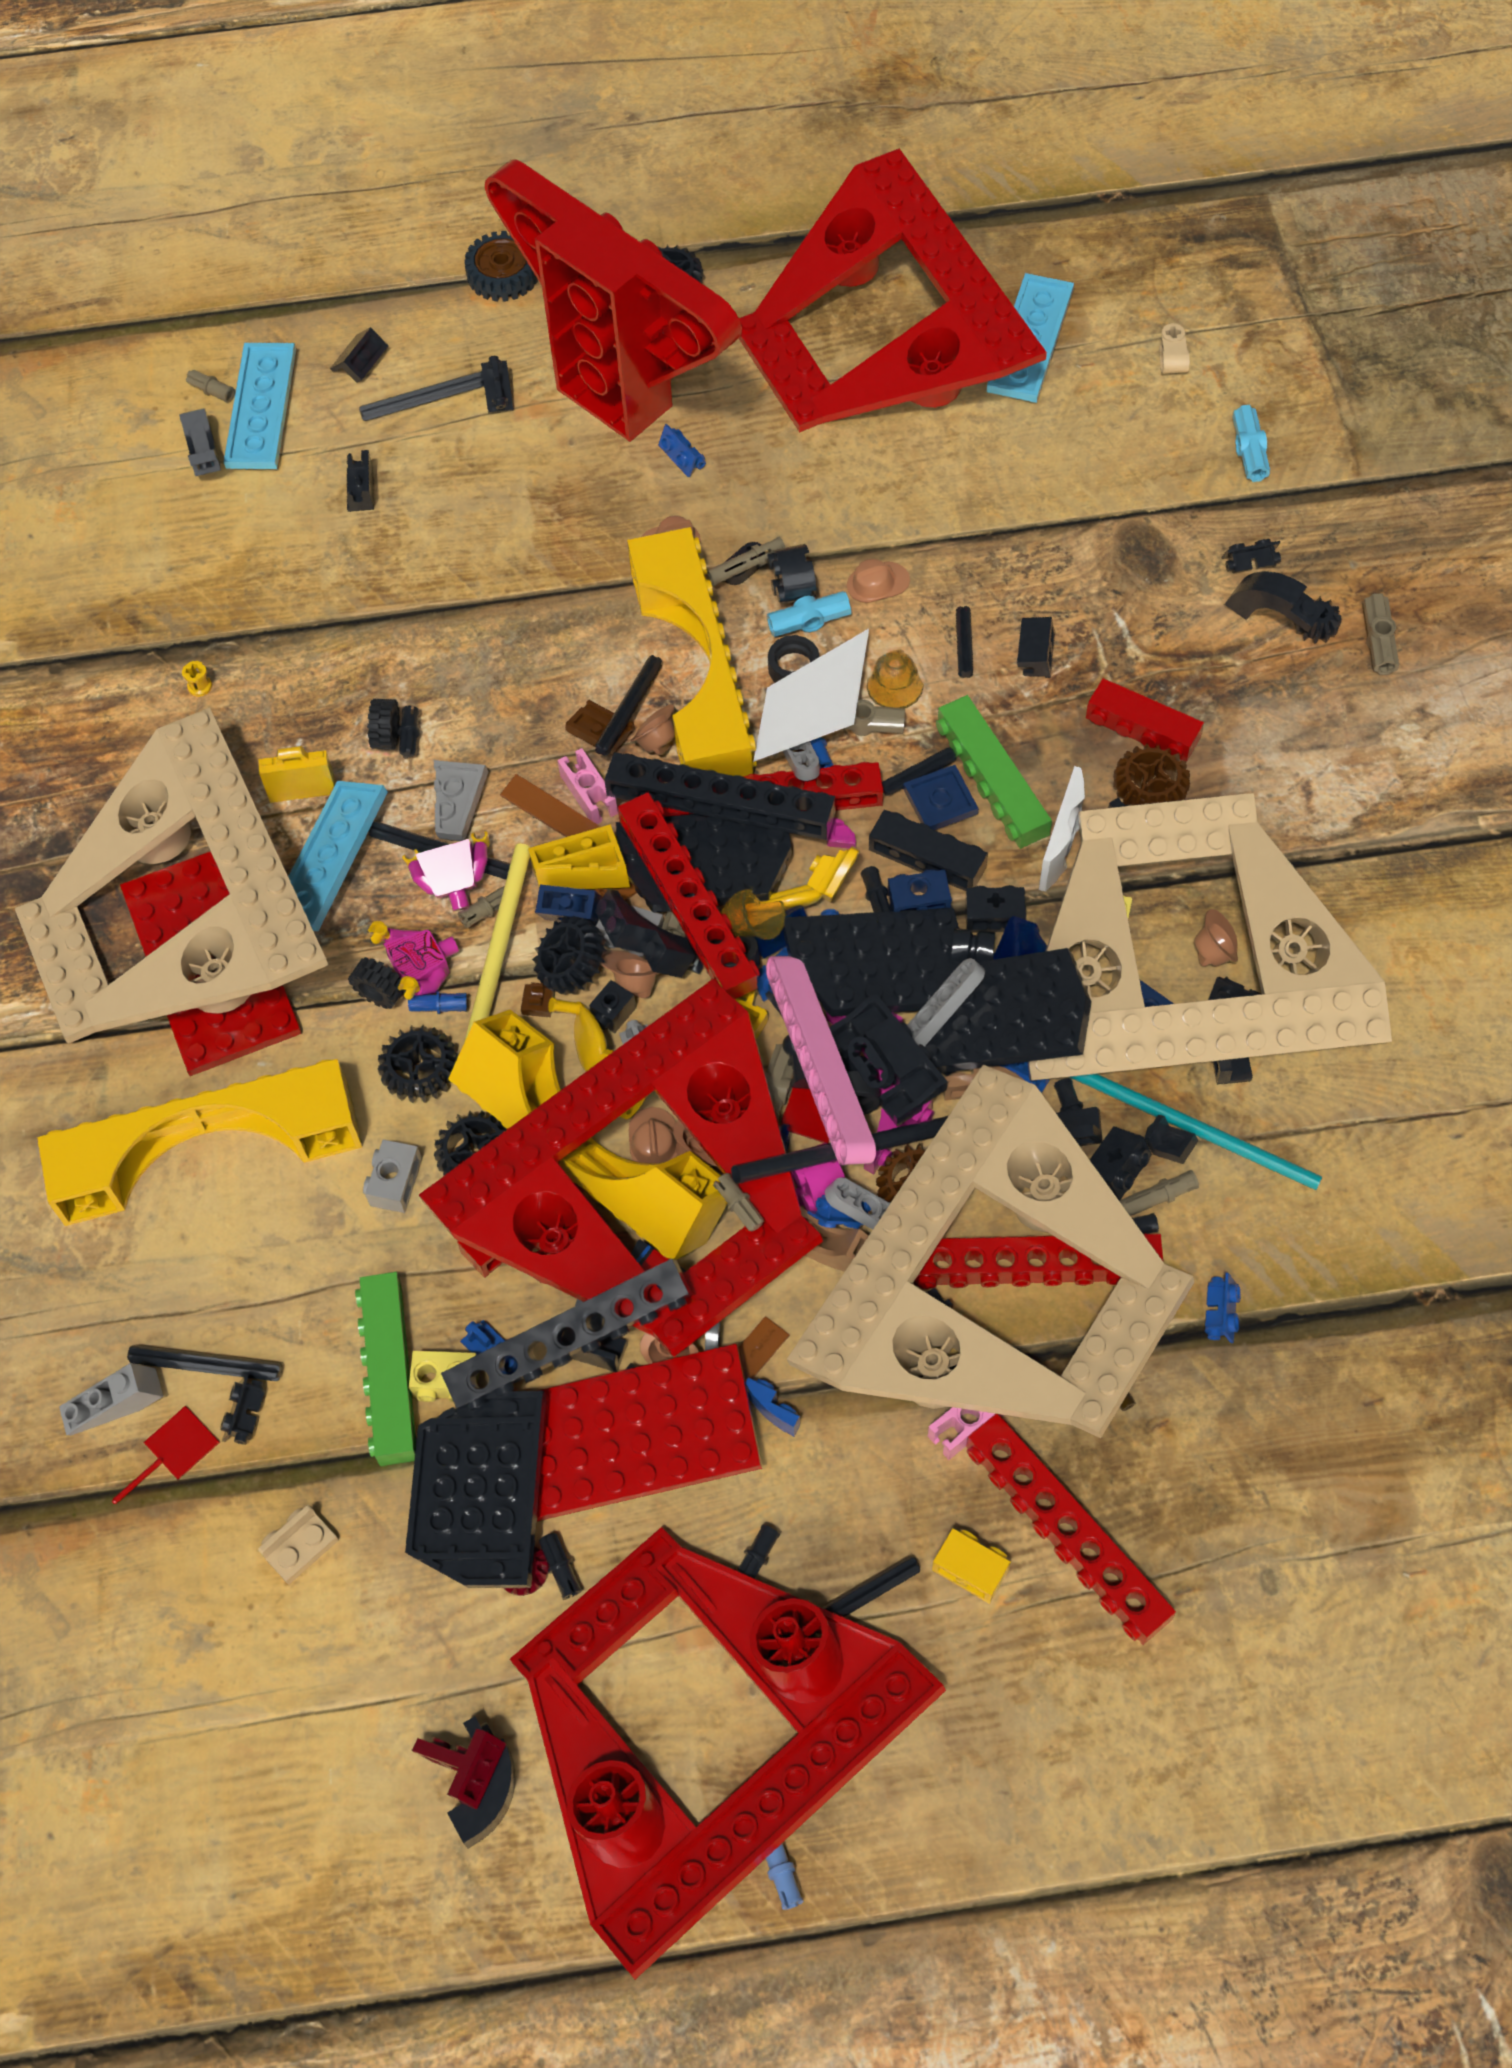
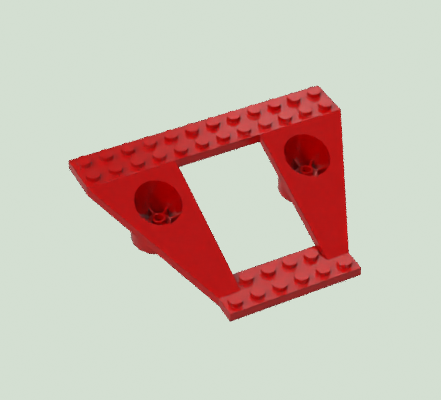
[739,148,1047,433]
[419,979,823,1357]
[509,1527,946,1980]

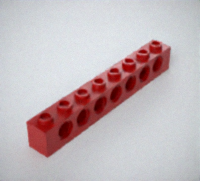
[663,762,883,817]
[617,792,760,999]
[912,1234,1164,1289]
[966,1414,1176,1645]

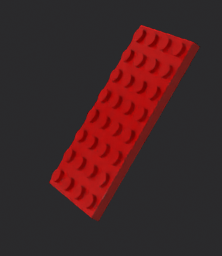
[120,851,302,1076]
[537,1344,762,1522]

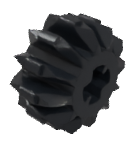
[1294,596,1342,644]

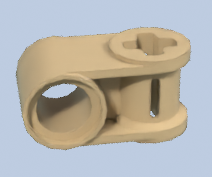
[1159,323,1190,374]

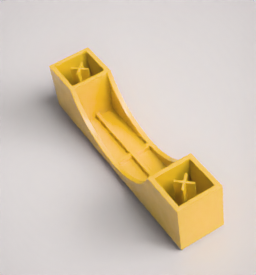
[627,527,757,776]
[448,1009,727,1260]
[37,1059,362,1226]

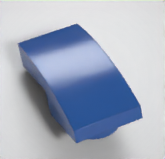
[745,1378,800,1437]

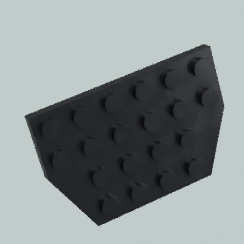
[616,814,792,913]
[782,907,961,1017]
[925,948,1092,1073]
[405,1391,547,1588]

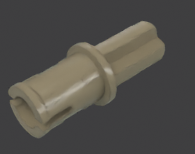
[186,370,235,403]
[458,886,505,928]
[713,1173,764,1231]

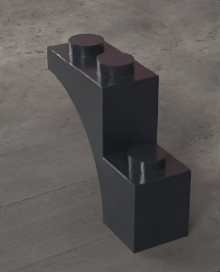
[595,888,696,978]

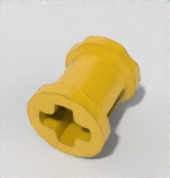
[182,661,212,697]

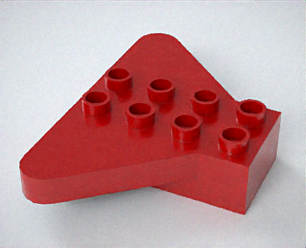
[485,159,742,442]

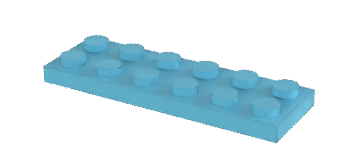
[987,273,1074,403]
[224,343,296,469]
[288,781,388,931]

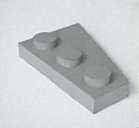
[434,760,488,841]

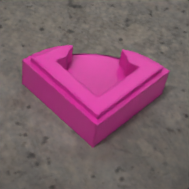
[827,818,856,849]

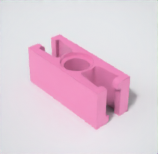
[557,748,618,824]
[928,1407,1004,1460]

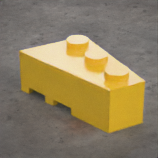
[528,824,630,889]

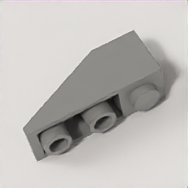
[59,1363,163,1436]

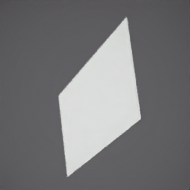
[754,629,869,761]

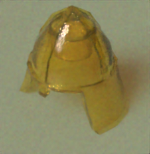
[866,649,924,708]
[720,889,785,940]

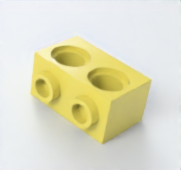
[409,1351,479,1402]

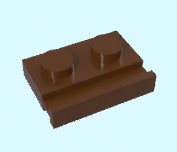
[565,700,634,755]

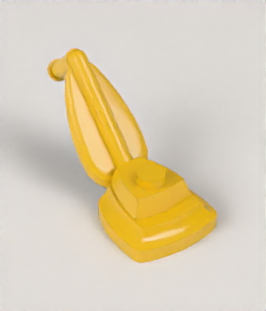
[734,846,860,936]
[548,997,648,1119]

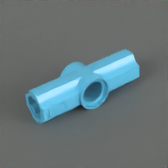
[1232,405,1270,482]
[767,591,851,637]

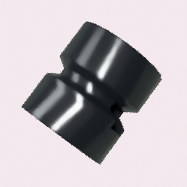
[951,928,995,963]

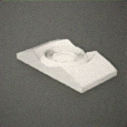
[1039,766,1085,892]

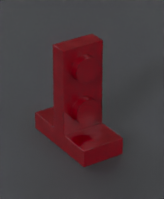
[412,1729,506,1810]

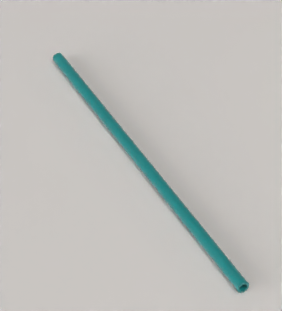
[1069,1074,1322,1190]

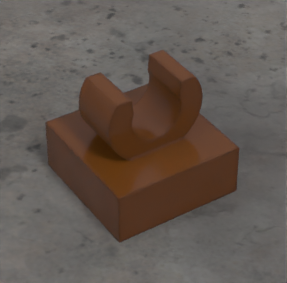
[521,982,555,1017]

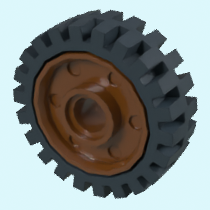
[464,231,538,302]

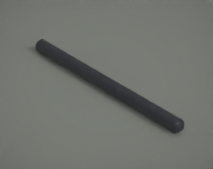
[731,1115,949,1184]

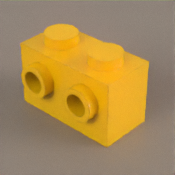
[932,1528,1011,1604]

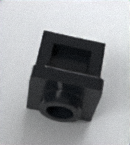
[1144,1115,1198,1164]

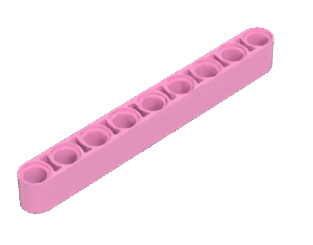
[766,956,876,1165]

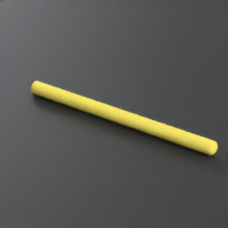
[464,843,530,1043]

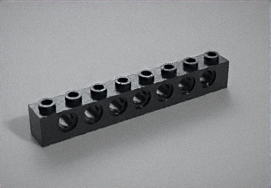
[604,752,835,840]
[441,1259,693,1411]

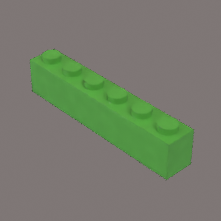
[936,695,1052,849]
[355,1272,416,1466]

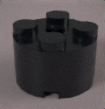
[767,544,816,604]

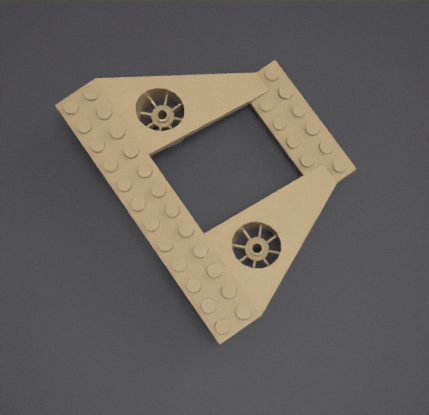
[15,707,329,1044]
[1028,793,1392,1081]
[787,1065,1194,1438]

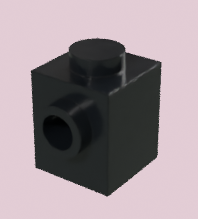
[589,980,636,1034]

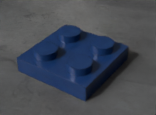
[903,765,979,830]

